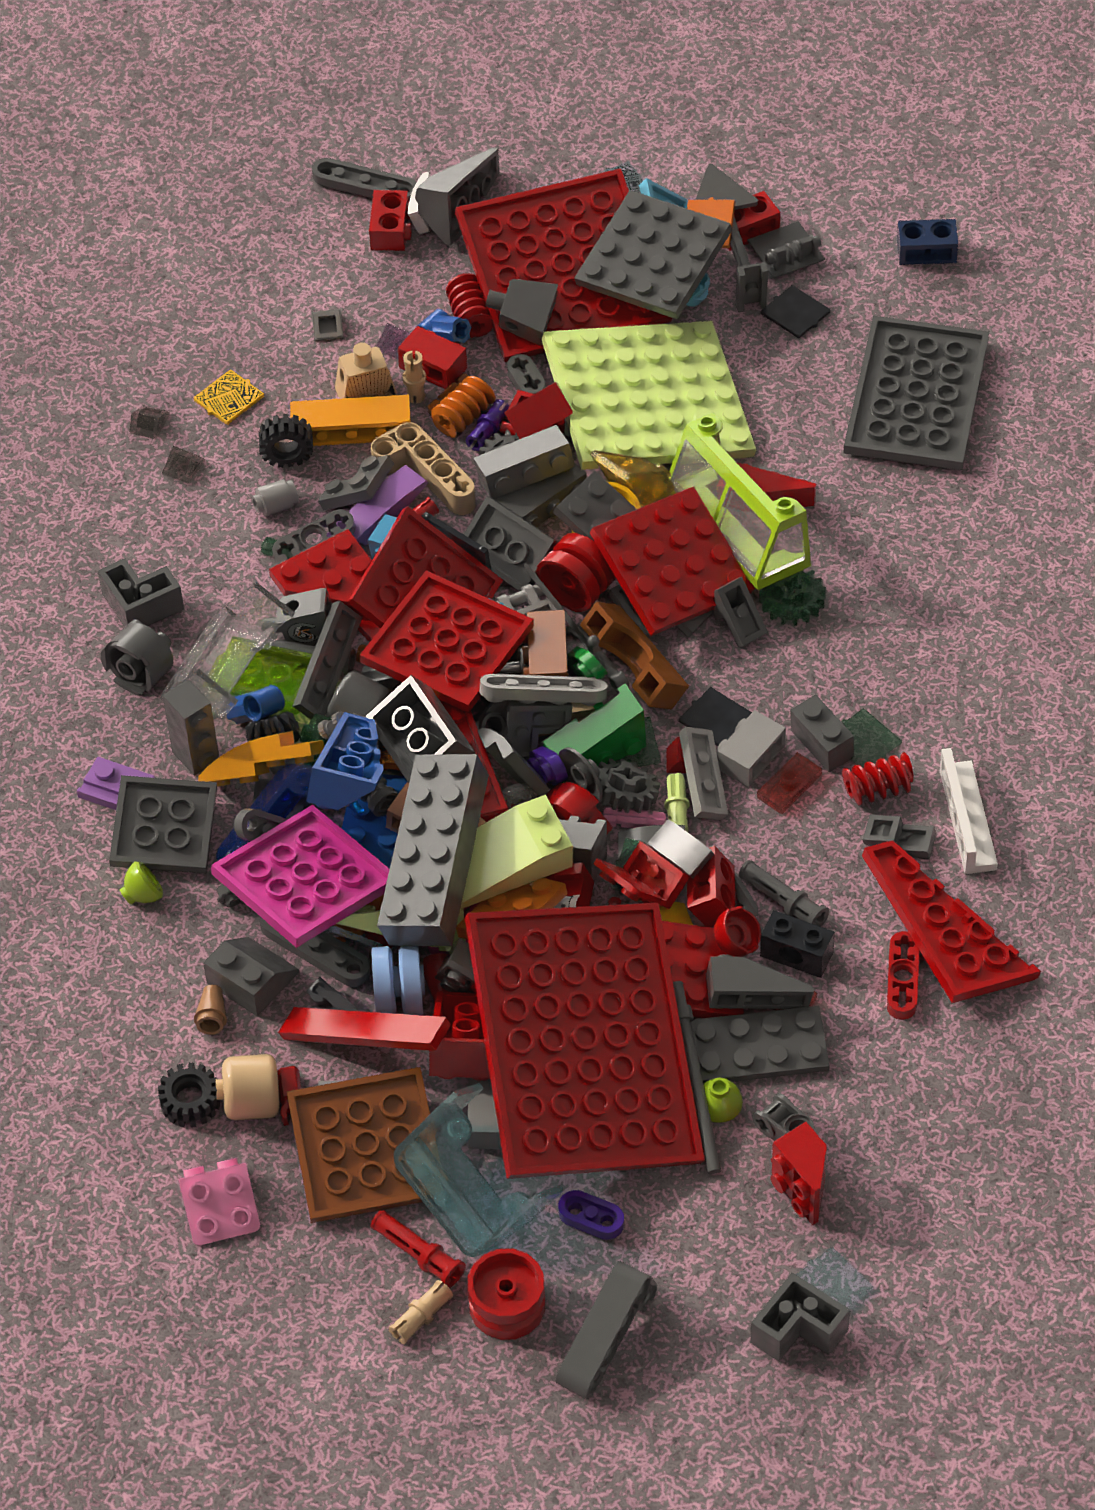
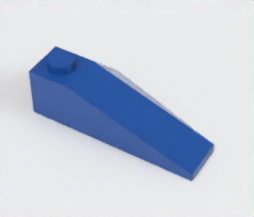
[306,712,384,810]

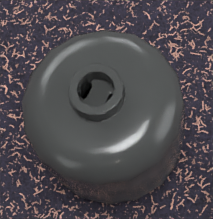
[326,671,391,721]

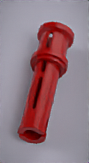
[370,1210,466,1288]

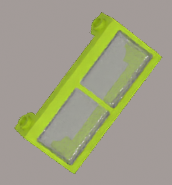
[666,412,811,590]

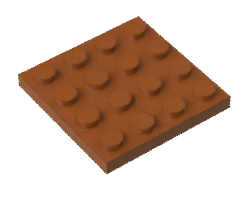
[287,1067,446,1223]

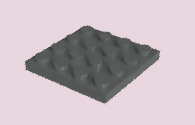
[574,190,732,319]

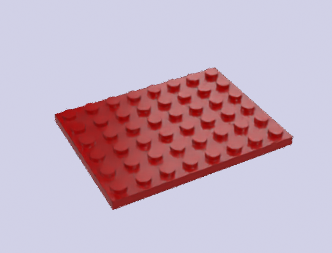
[464,903,705,1179]

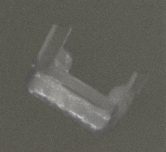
[160,582,295,720]

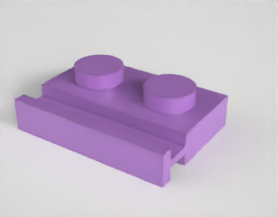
[77,757,155,810]

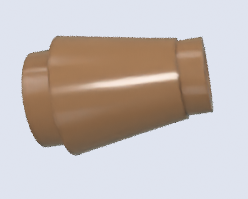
[194,985,227,1035]

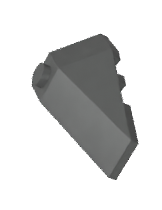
[415,147,500,245]

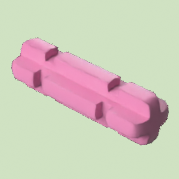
[603,807,666,828]

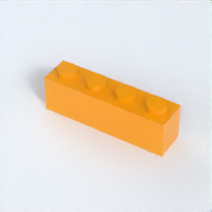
[290,395,411,446]

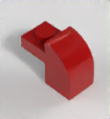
[546,782,614,834]

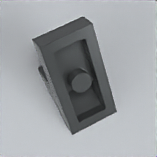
[714,577,768,647]

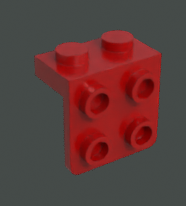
[593,841,690,909]

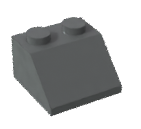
[203,937,299,1016]

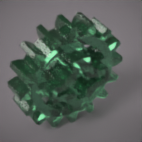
[759,570,826,626]

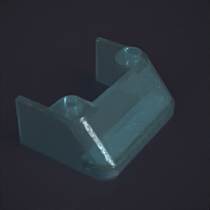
[394,1083,564,1257]

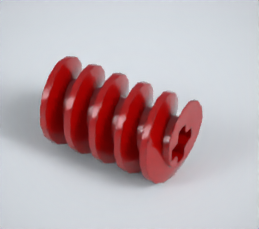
[446,273,493,338]
[842,752,914,806]

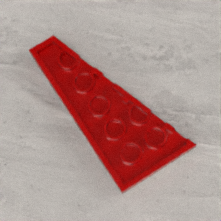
[862,840,1041,1003]

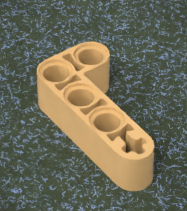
[371,422,476,515]

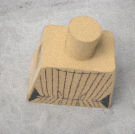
[335,343,397,399]

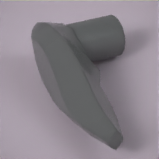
[735,874,759,917]

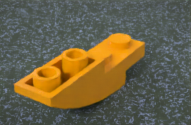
[198,731,324,787]

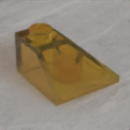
[590,450,676,507]

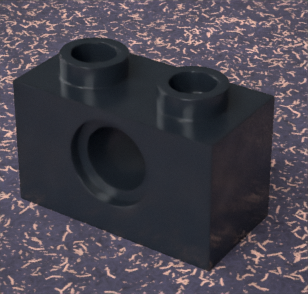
[760,910,835,978]

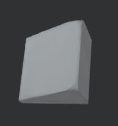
[312,309,344,341]

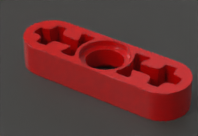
[887,931,919,1020]

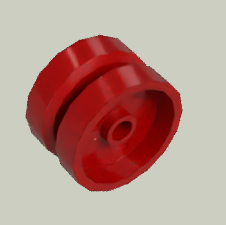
[536,533,615,612]
[468,1248,545,1340]

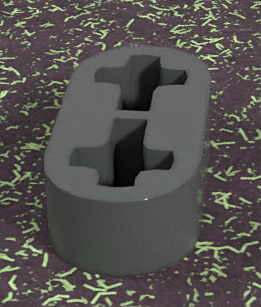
[507,354,546,394]

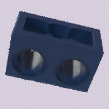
[897,219,958,265]

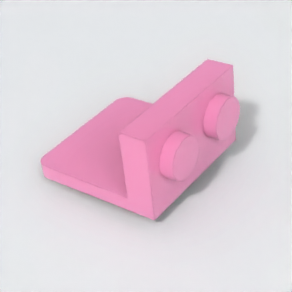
[178,1158,260,1245]

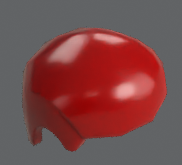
[714,906,761,957]

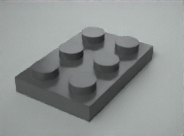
[464,496,558,591]

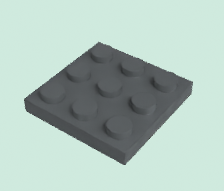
[109,775,217,874]

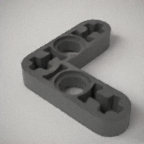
[272,509,356,564]

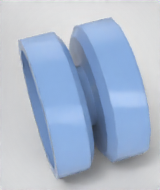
[372,946,425,1016]

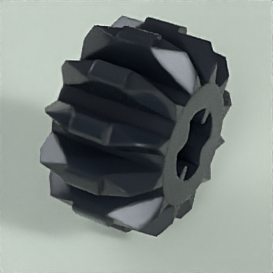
[245,711,301,743]

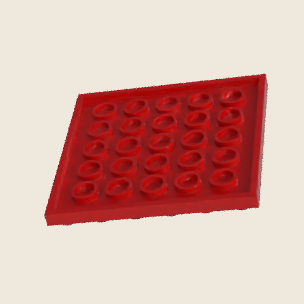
[455,168,672,363]

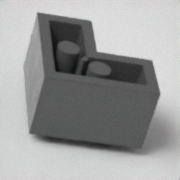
[98,558,184,627]
[750,1272,850,1361]

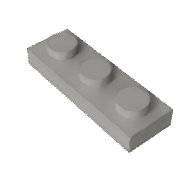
[679,727,728,820]

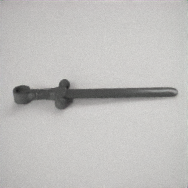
[524,563,630,693]

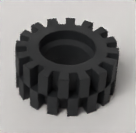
[259,414,313,468]
[158,1062,220,1128]

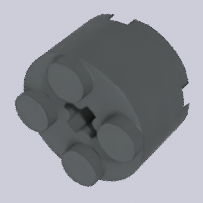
[101,619,174,695]

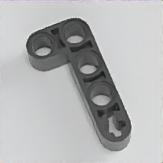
[556,1261,657,1399]

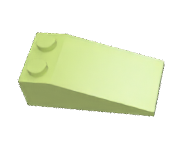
[460,795,573,909]

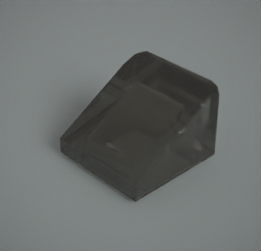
[129,405,170,440]
[162,446,205,484]

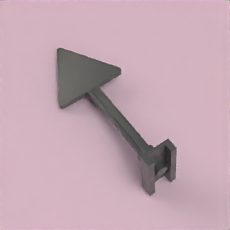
[695,163,768,313]

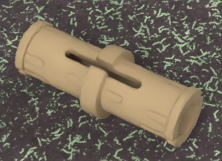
[403,351,426,404]
[389,1280,453,1344]

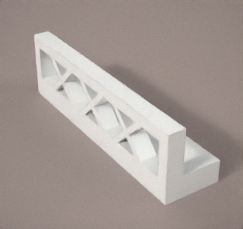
[940,748,998,874]

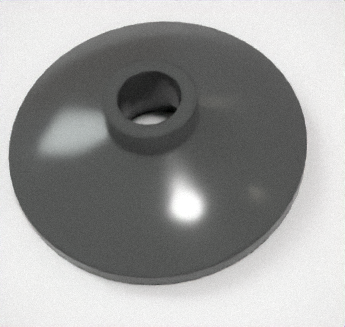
[559,747,603,803]

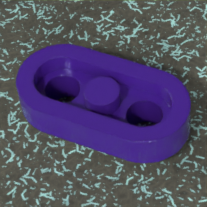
[527,746,568,786]
[558,1190,624,1240]

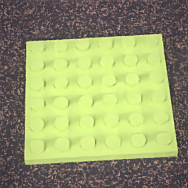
[542,321,756,470]

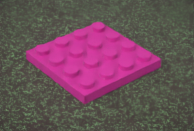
[211,805,390,948]

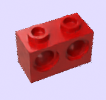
[369,190,412,251]
[728,191,781,251]
[687,846,736,927]

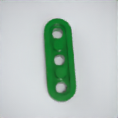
[567,646,608,679]

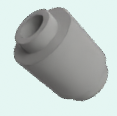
[252,479,299,517]

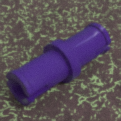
[466,399,509,451]

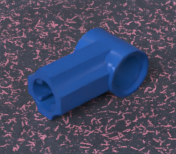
[415,309,472,344]
[224,685,285,724]

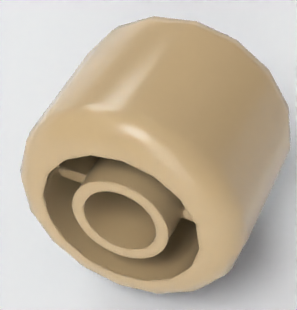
[216,1054,279,1121]

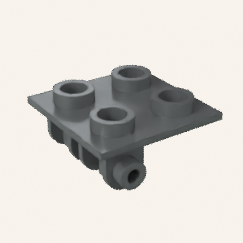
[748,221,825,279]

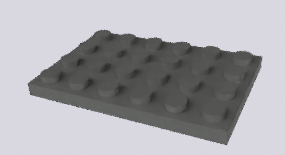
[843,315,989,470]

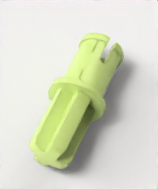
[664,773,690,832]

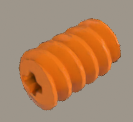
[431,376,496,438]

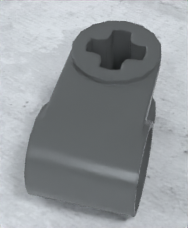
[752,1093,814,1141]

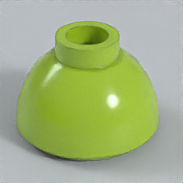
[120,861,163,905]
[704,1078,743,1123]

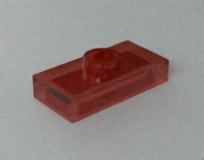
[757,752,822,815]

